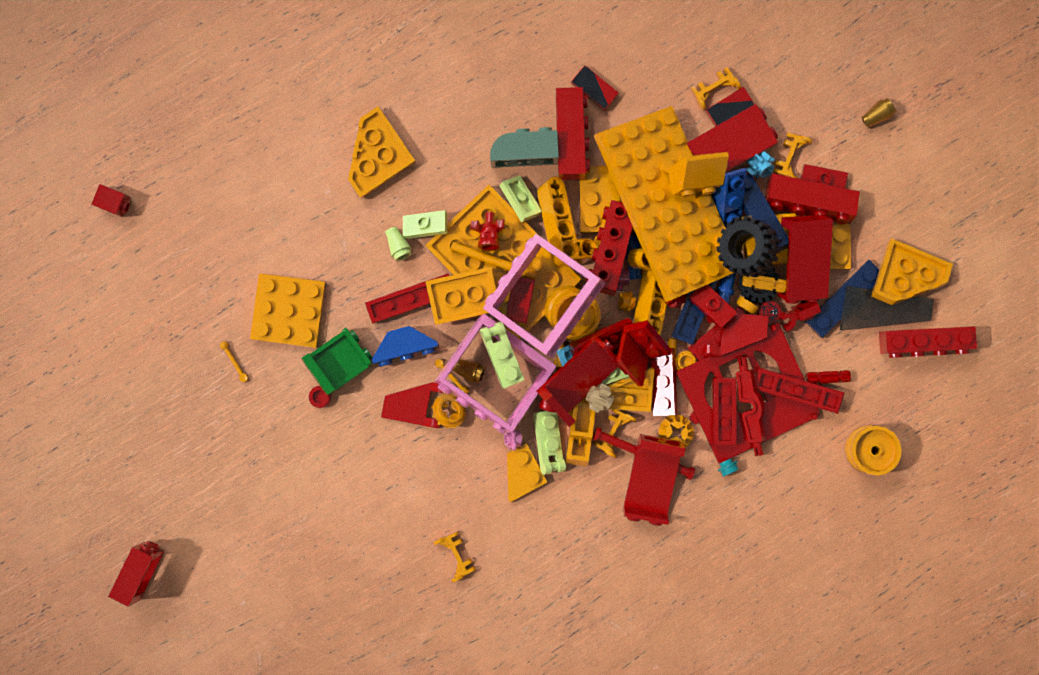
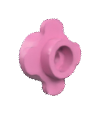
[504,429,522,450]

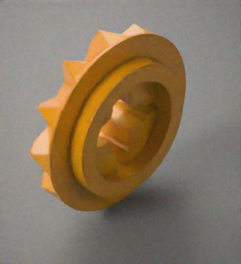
[431,394,466,429]
[658,415,694,448]

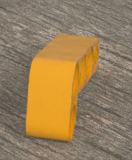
[537,177,598,266]
[628,248,667,335]

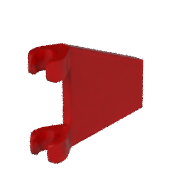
[704,314,768,358]
[381,382,444,428]

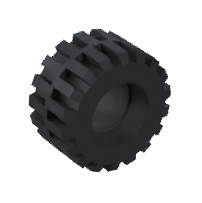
[716,217,781,278]

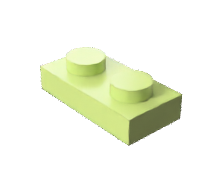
[500,175,542,223]

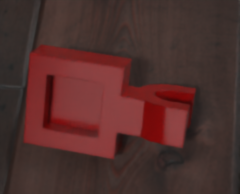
[778,300,821,332]

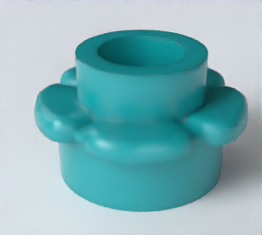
[718,458,739,477]

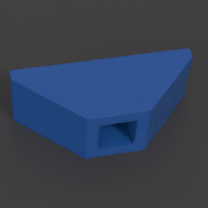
[711,168,747,229]
[372,326,439,367]

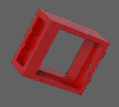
[108,541,164,607]

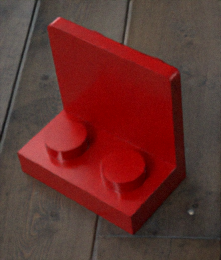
[617,320,670,387]

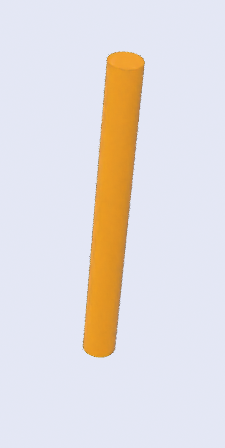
[450,242,537,280]

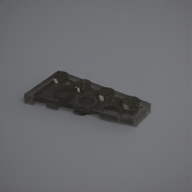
[840,286,934,330]

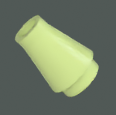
[385,227,412,261]

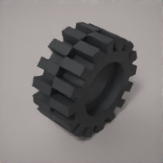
[738,267,780,304]

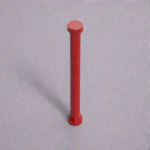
[592,427,695,480]

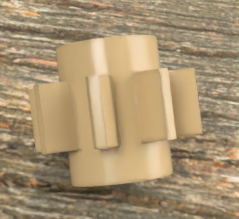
[586,383,614,413]

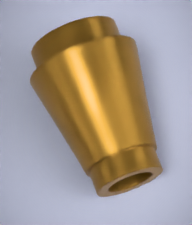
[861,98,897,128]
[452,359,486,384]

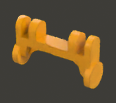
[690,67,741,111]
[773,133,813,178]
[593,409,637,459]
[433,531,476,582]

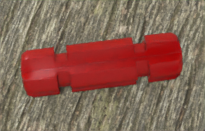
[806,370,851,384]

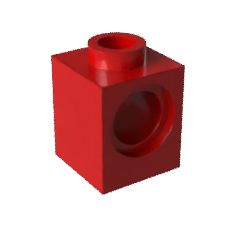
[91,184,130,217]

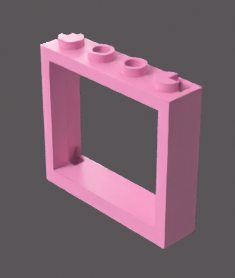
[483,234,606,358]
[435,314,556,434]

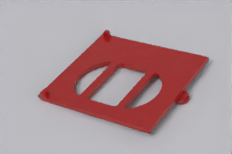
[675,323,821,464]

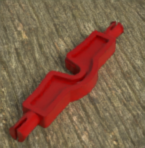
[736,356,765,456]

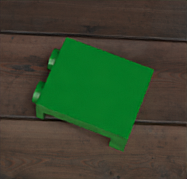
[302,328,373,396]

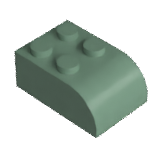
[490,127,558,168]

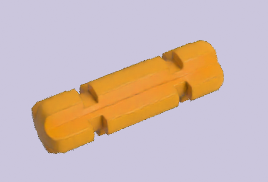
[742,275,786,293]

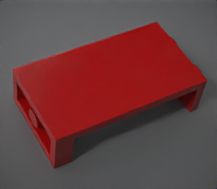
[686,104,778,172]
[777,215,833,304]
[536,336,627,427]
[623,434,686,526]

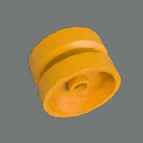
[545,286,601,340]
[844,425,902,476]

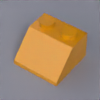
[668,152,729,197]

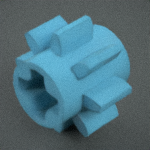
[746,151,775,179]

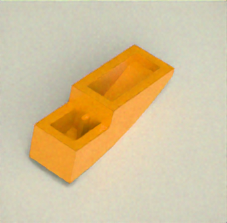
[565,397,595,466]

